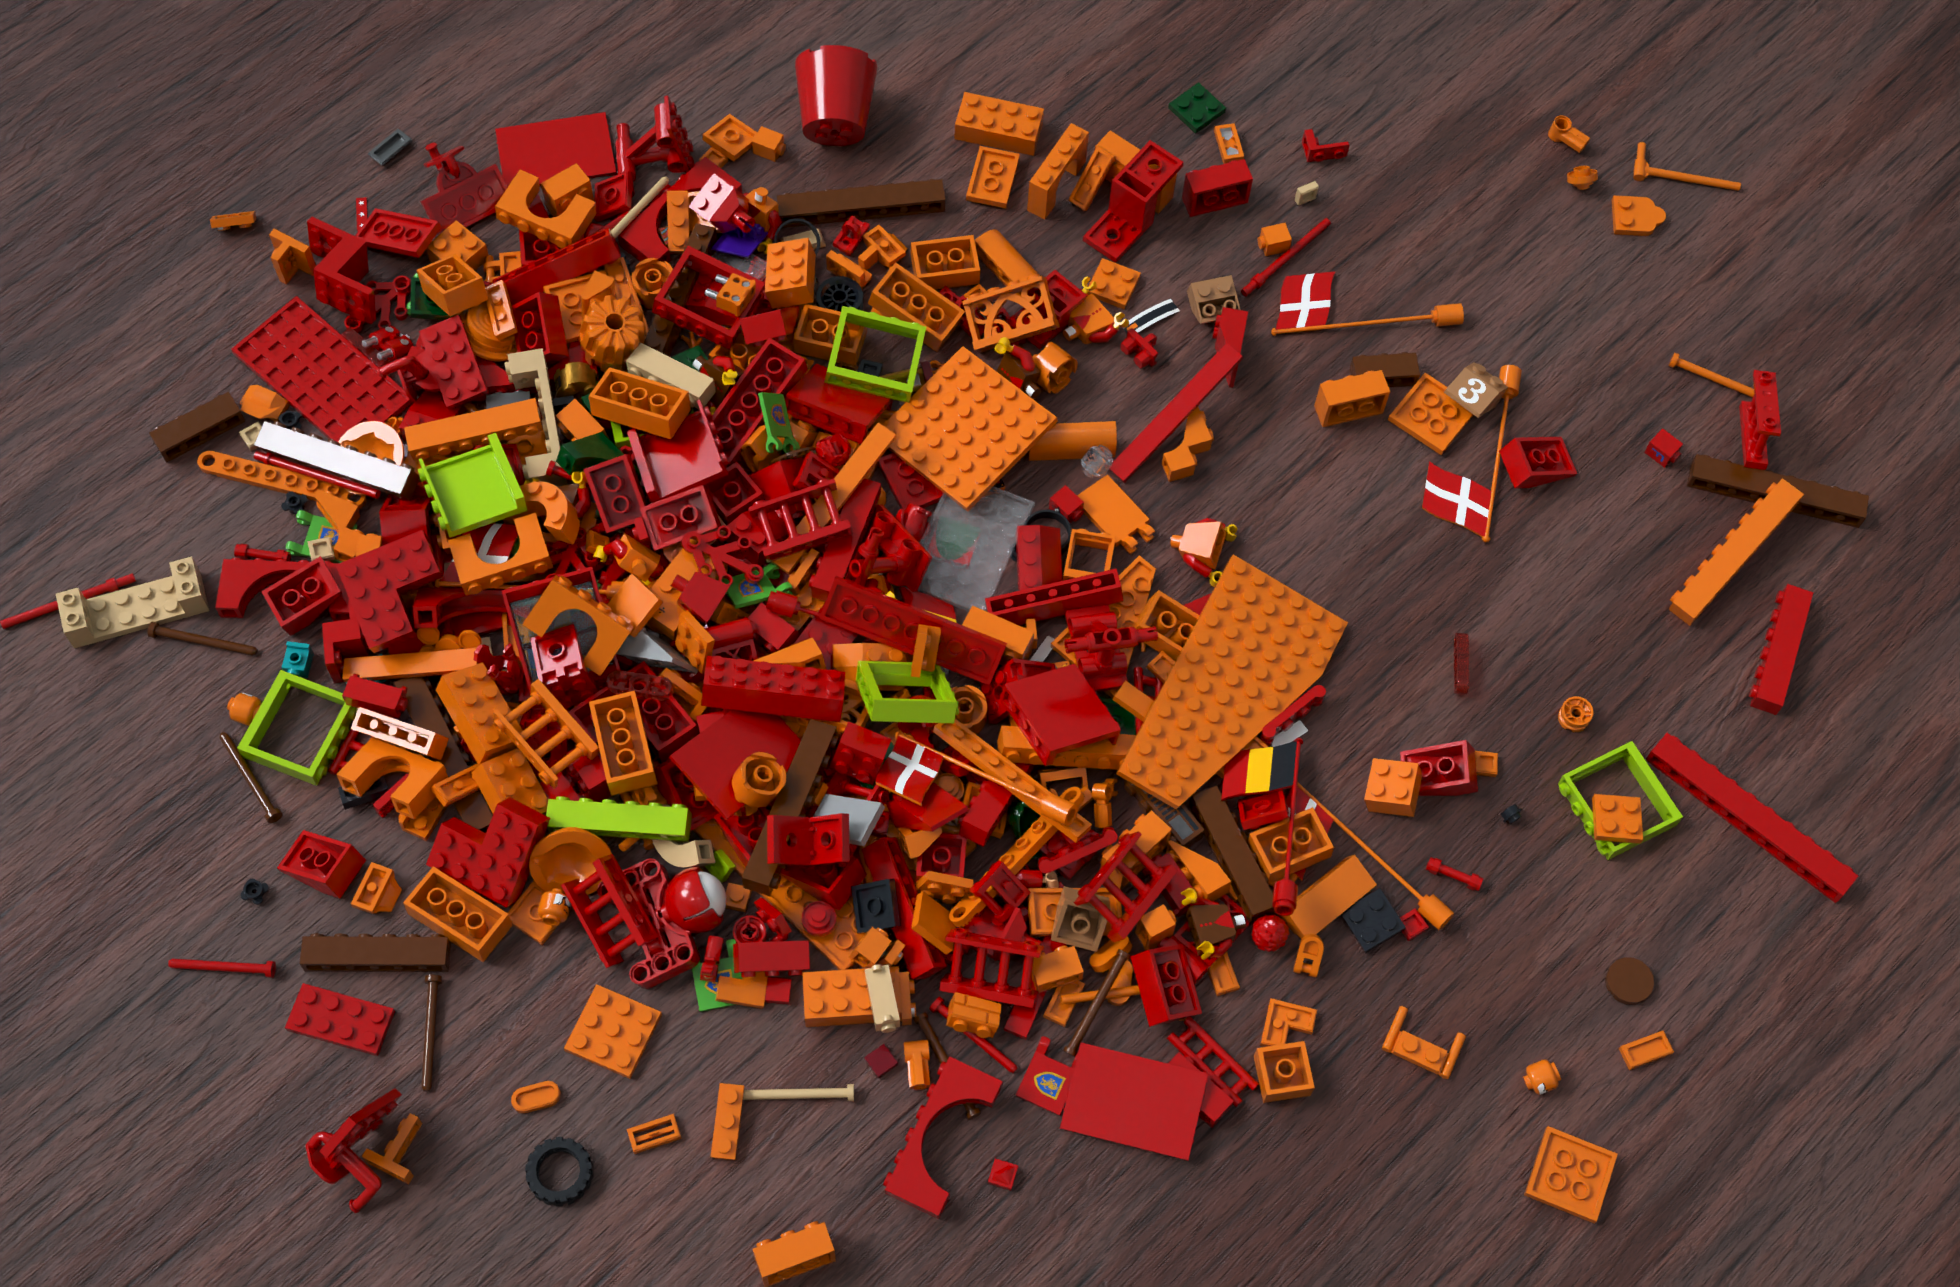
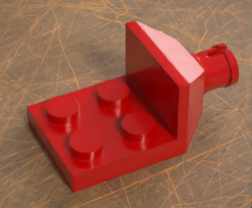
[688,173,755,233]
[956,905,1042,961]

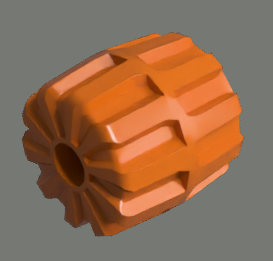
[579,295,645,372]

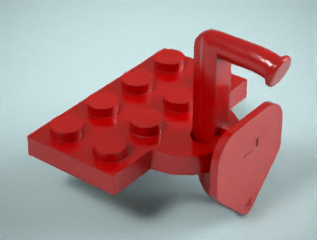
[420,143,508,235]
[377,314,489,410]
[305,1088,402,1213]

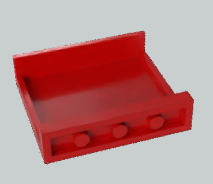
[785,364,893,444]
[627,400,729,503]
[1000,664,1121,766]

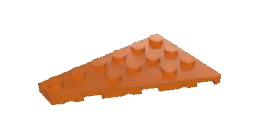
[1050,555,1156,698]

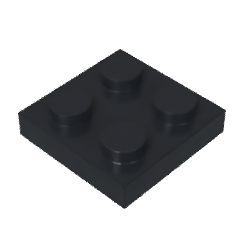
[851,879,901,934]
[1341,888,1406,954]

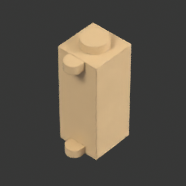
[865,964,900,1033]

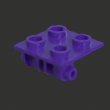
[711,223,768,258]

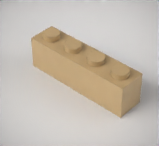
[626,343,716,410]

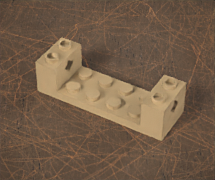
[505,348,568,486]
[56,556,210,648]

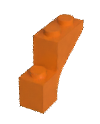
[1162,407,1214,482]
[315,489,365,562]

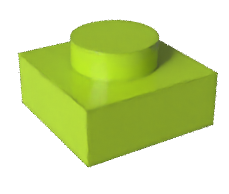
[705,849,736,883]

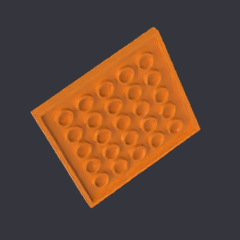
[883,346,1058,512]

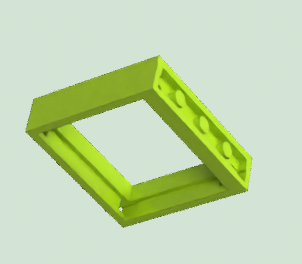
[824,306,926,402]
[855,661,959,724]
[237,670,359,786]
[1558,741,1683,860]

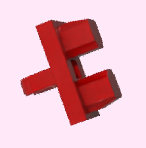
[833,215,870,256]
[1120,328,1158,369]

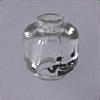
[1081,445,1113,478]

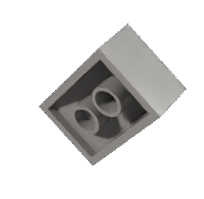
[616,627,698,674]

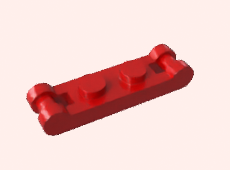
[1260,685,1326,746]
[1037,826,1118,873]

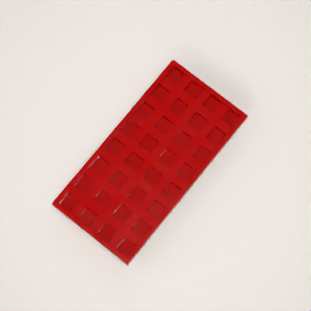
[231,296,413,442]

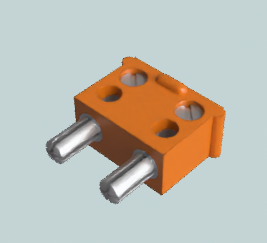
[705,273,756,317]

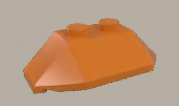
[833,643,913,691]

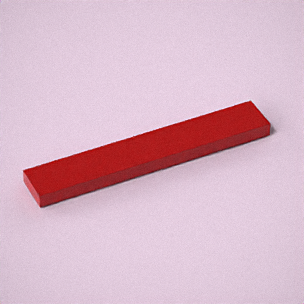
[1004,936,1068,1040]

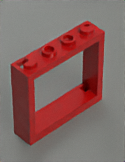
[652,245,765,350]

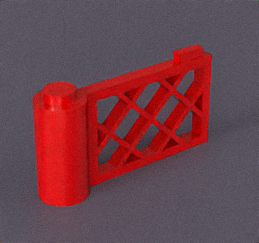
[705,617,758,714]
[1158,894,1251,985]

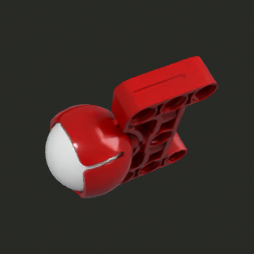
[597,858,726,989]

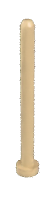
[611,176,669,239]
[743,1084,854,1101]

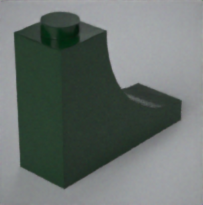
[556,432,642,482]

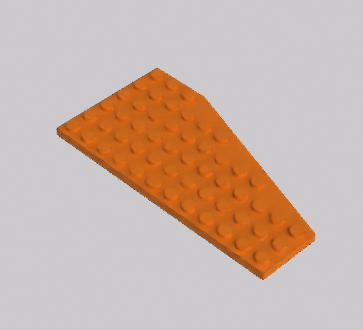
[1116,554,1348,809]

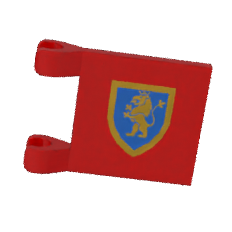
[1015,1036,1078,1116]

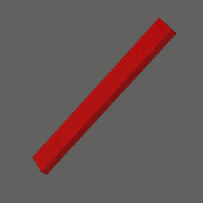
[1108,343,1243,483]

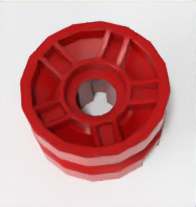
[733,915,767,943]

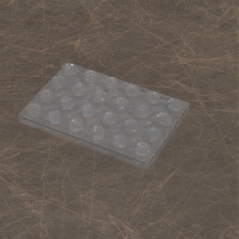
[904,486,1035,612]

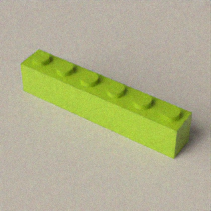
[546,796,692,842]

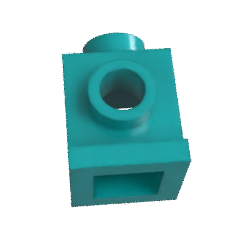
[282,641,314,678]

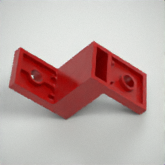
[1083,140,1184,263]
[307,217,376,324]
[379,493,433,547]

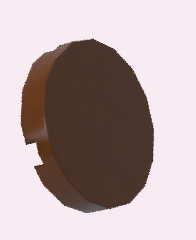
[1605,957,1654,1005]

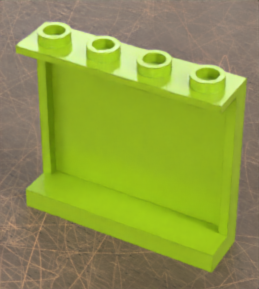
[417,433,528,538]

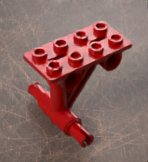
[615,95,694,197]
[845,504,932,592]
[1064,605,1158,691]

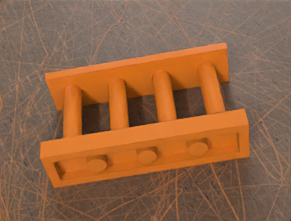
[493,679,599,789]

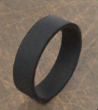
[773,219,820,255]
[1024,510,1071,554]

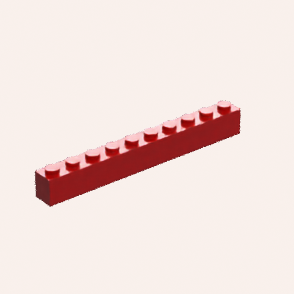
[1646,733,1858,903]

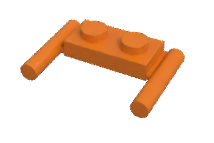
[1382,1006,1466,1079]

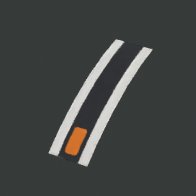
[1123,299,1180,333]

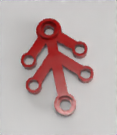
[344,275,411,334]
[682,525,764,586]
[538,527,599,579]

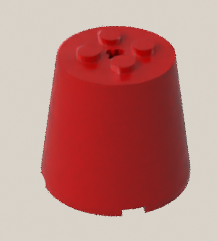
[795,45,878,146]

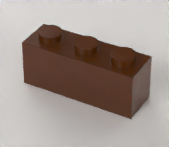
[1350,352,1420,388]

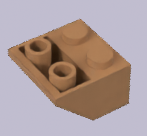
[1187,275,1241,324]

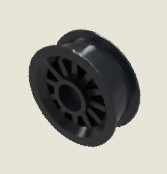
[816,276,863,312]

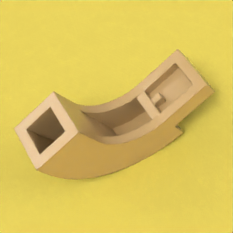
[652,804,715,867]

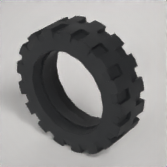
[525,1137,593,1207]

